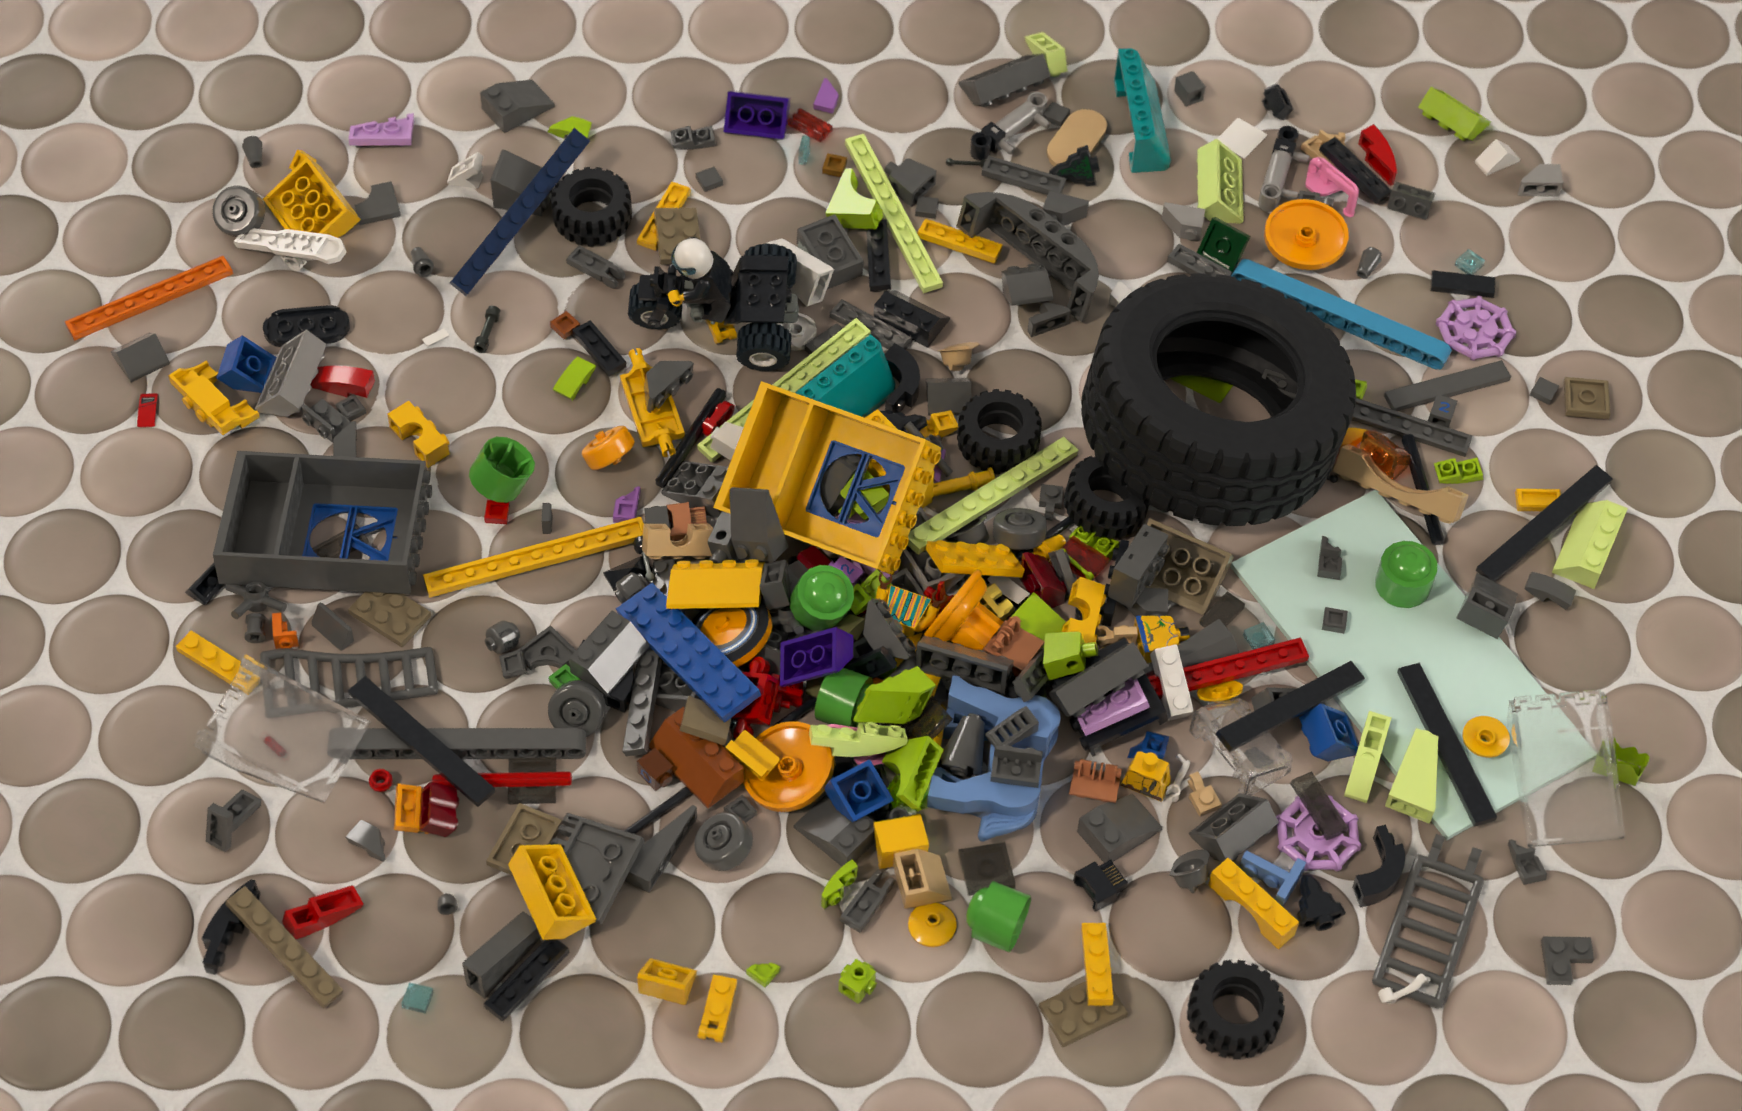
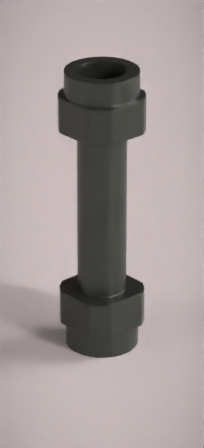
[474,305,501,353]

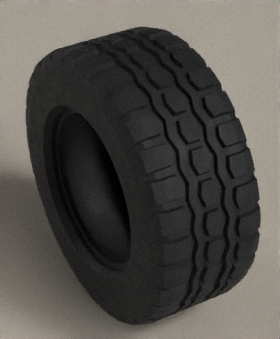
[1081,273,1356,526]

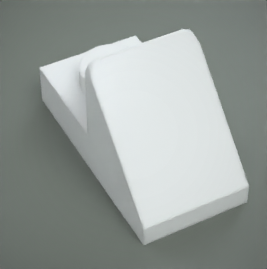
[447,152,484,189]

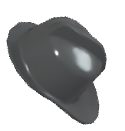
[944,515,989,544]
[1169,849,1210,893]

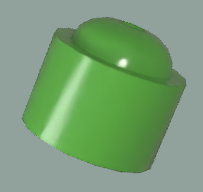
[469,437,535,503]
[1375,541,1437,608]
[790,565,854,631]
[815,668,873,728]
[966,881,1032,953]

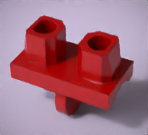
[771,673,803,713]

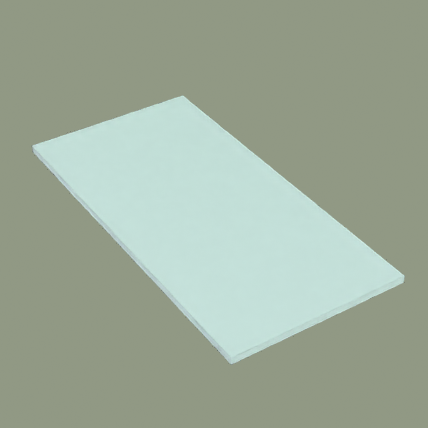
[1230,490,1597,841]

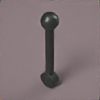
[946,158,986,168]

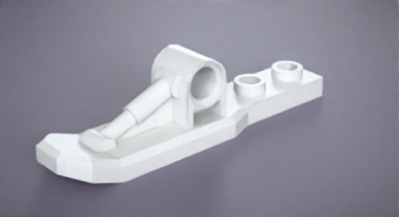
[234,228,347,272]

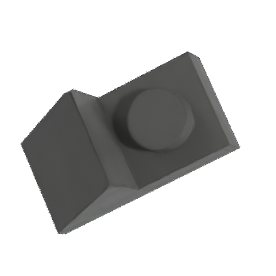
[1028,301,1071,337]

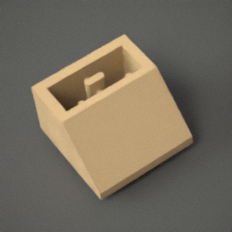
[893,849,952,909]

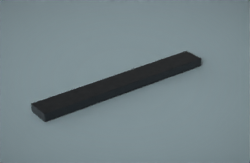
[1476,465,1613,582]
[1216,661,1365,753]
[1397,662,1497,827]
[348,676,495,807]

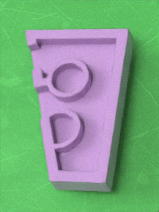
[349,113,414,146]
[1077,678,1150,736]

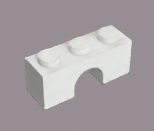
[1150,644,1194,721]

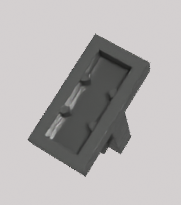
[206,789,261,852]

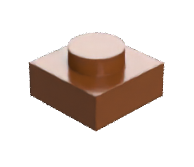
[550,311,580,340]

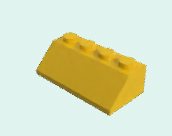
[508,844,596,940]

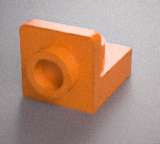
[272,613,299,649]

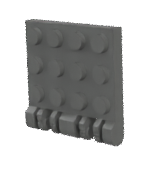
[522,813,645,925]

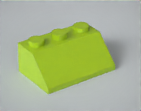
[1418,87,1491,141]

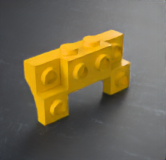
[168,360,260,435]

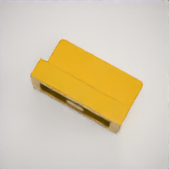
[725,730,780,781]

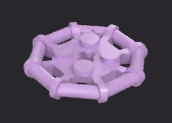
[1436,296,1516,361]
[1276,795,1362,872]

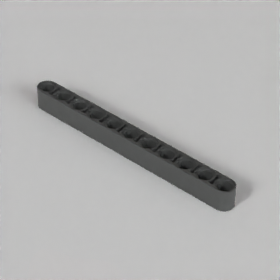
[327,728,587,759]

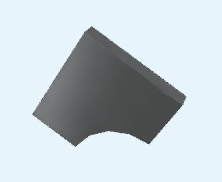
[355,181,401,225]
[518,625,576,670]

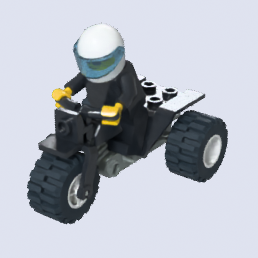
[628,237,799,371]

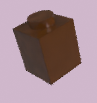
[637,748,674,791]

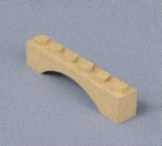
[1333,444,1469,524]

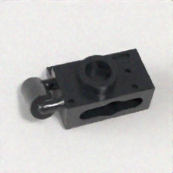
[1262,83,1294,120]

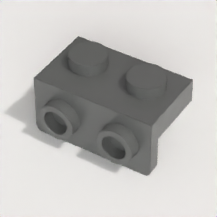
[990,745,1043,788]

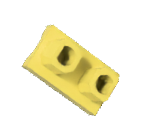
[981,583,1015,621]

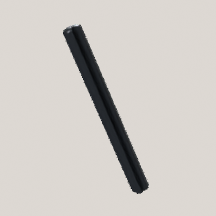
[655,388,726,488]
[1402,434,1444,545]

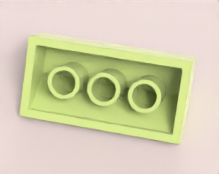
[1197,139,1244,224]
[1552,500,1628,589]

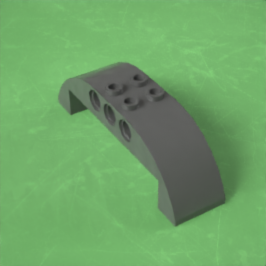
[956,192,1099,323]

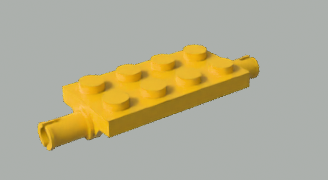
[620,348,685,458]

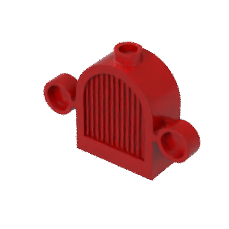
[731,656,780,740]

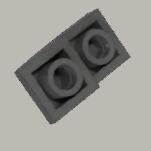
[671,125,716,150]
[1524,572,1576,610]

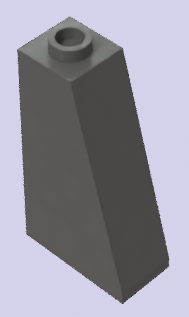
[462,911,541,999]

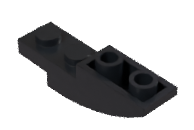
[202,880,260,975]

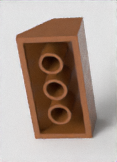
[649,707,744,809]

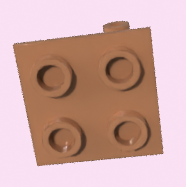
[983,616,1045,672]
[1069,759,1122,803]

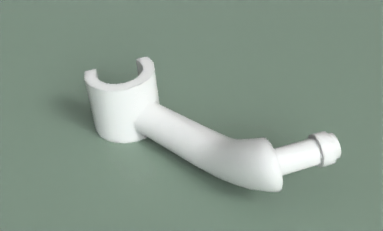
[1166,754,1190,802]
[1378,974,1430,1004]

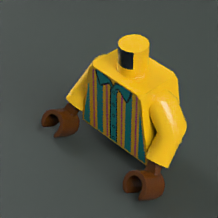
[875,572,947,637]

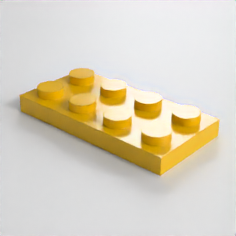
[925,540,1025,577]

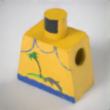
[1133,616,1190,664]

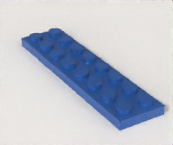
[616,583,761,723]

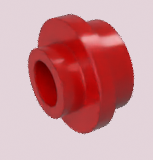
[369,769,393,792]

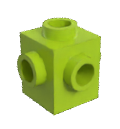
[838,959,877,1004]

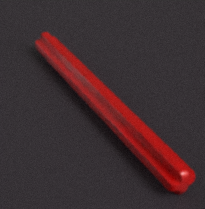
[432,772,572,788]

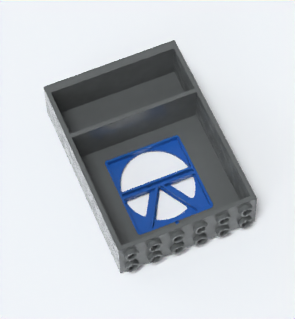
[213,451,432,594]

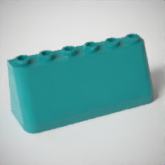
[1114,48,1171,173]
[796,334,896,418]

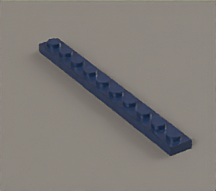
[450,128,590,296]

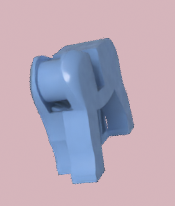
[927,675,1061,842]

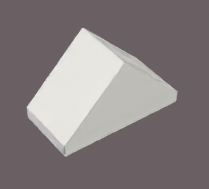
[1475,139,1520,176]

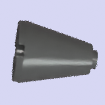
[936,713,985,780]

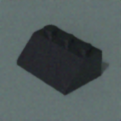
[874,290,950,348]

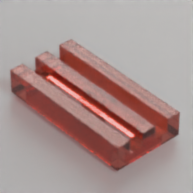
[788,108,833,143]

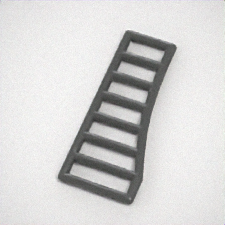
[260,647,438,719]

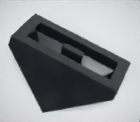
[603,555,652,591]

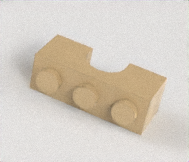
[642,524,713,559]

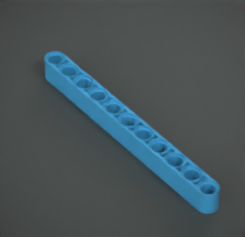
[1232,259,1451,370]

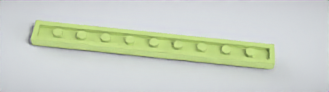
[845,134,943,293]
[697,318,871,463]
[908,437,1079,555]

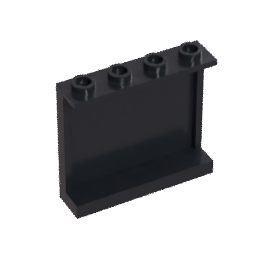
[1050,638,1168,757]

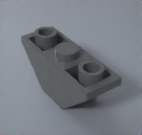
[644,361,694,413]
[863,598,917,660]

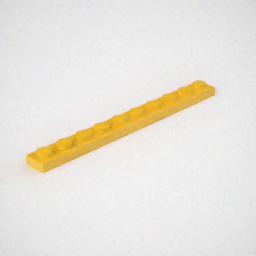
[423,517,644,598]

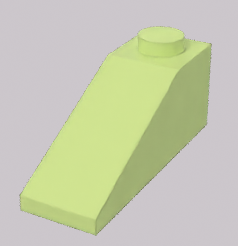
[1025,32,1067,77]

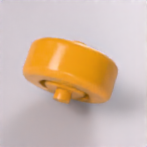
[582,425,635,470]

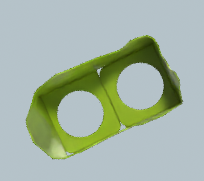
[1592,736,1650,786]

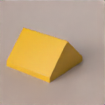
[873,814,929,869]
[637,958,697,1005]

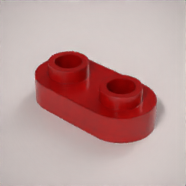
[702,401,735,436]

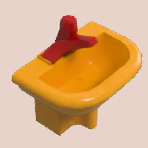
[923,569,1004,650]

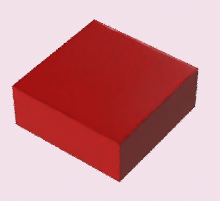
[484,500,510,524]

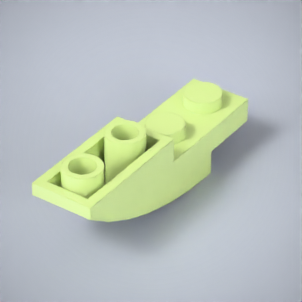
[1344,711,1392,803]
[809,722,908,757]

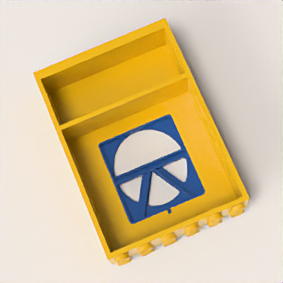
[713,381,941,575]

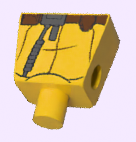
[1120,751,1171,802]

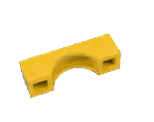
[1208,858,1299,950]

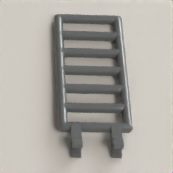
[1372,834,1484,1008]

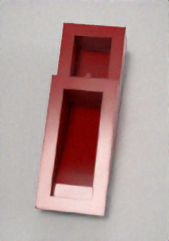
[1358,124,1397,186]
[310,365,375,398]
[282,885,363,940]

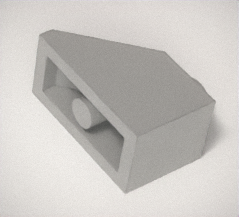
[1518,164,1563,197]
[1162,202,1205,241]

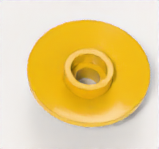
[1197,680,1243,705]
[1462,716,1510,758]
[908,903,957,947]

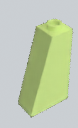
[1385,728,1438,824]

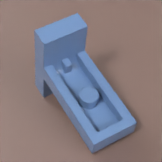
[1239,850,1306,907]

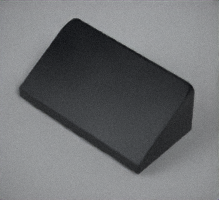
[185,562,225,605]

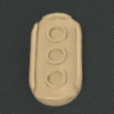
[1047,109,1107,166]

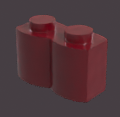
[419,782,459,837]

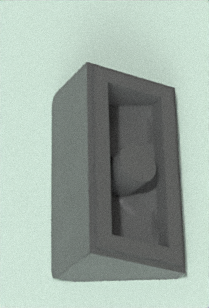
[311,602,354,651]

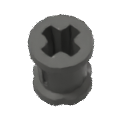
[245,613,266,643]

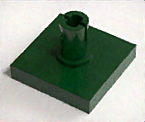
[1196,217,1251,274]

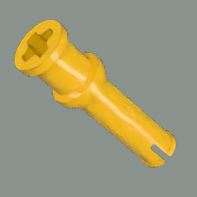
[933,467,995,497]

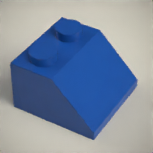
[216,335,277,393]
[1299,703,1359,761]
[824,759,894,822]

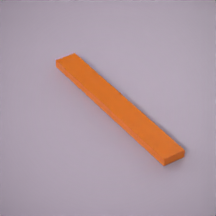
[65,255,233,341]

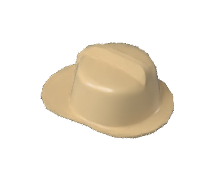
[937,342,980,371]

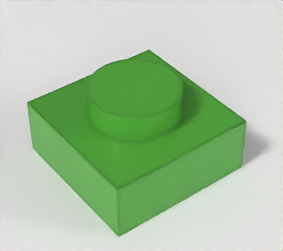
[548,664,582,689]

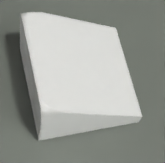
[1109,281,1132,307]

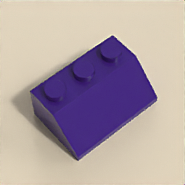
[724,91,791,139]
[780,627,853,687]

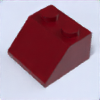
[1019,552,1067,608]

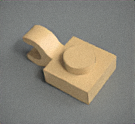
[1096,625,1137,645]
[1187,772,1222,817]

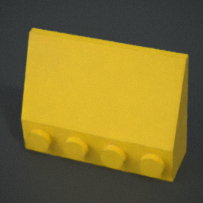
[263,157,361,238]
[666,559,764,609]

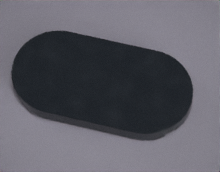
[263,305,350,347]

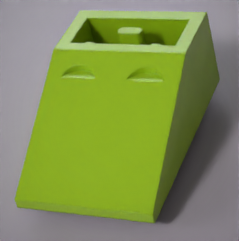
[853,666,936,724]

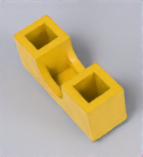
[387,401,450,468]
[1062,577,1106,643]

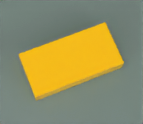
[1515,489,1561,511]

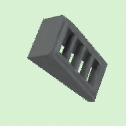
[985,706,1039,748]

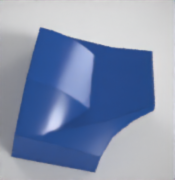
[1128,731,1169,760]

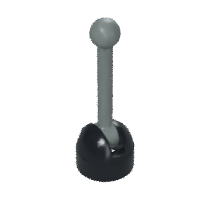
[633,536,654,581]

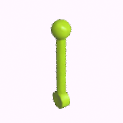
[1061,548,1095,580]

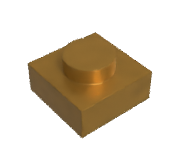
[822,153,847,177]

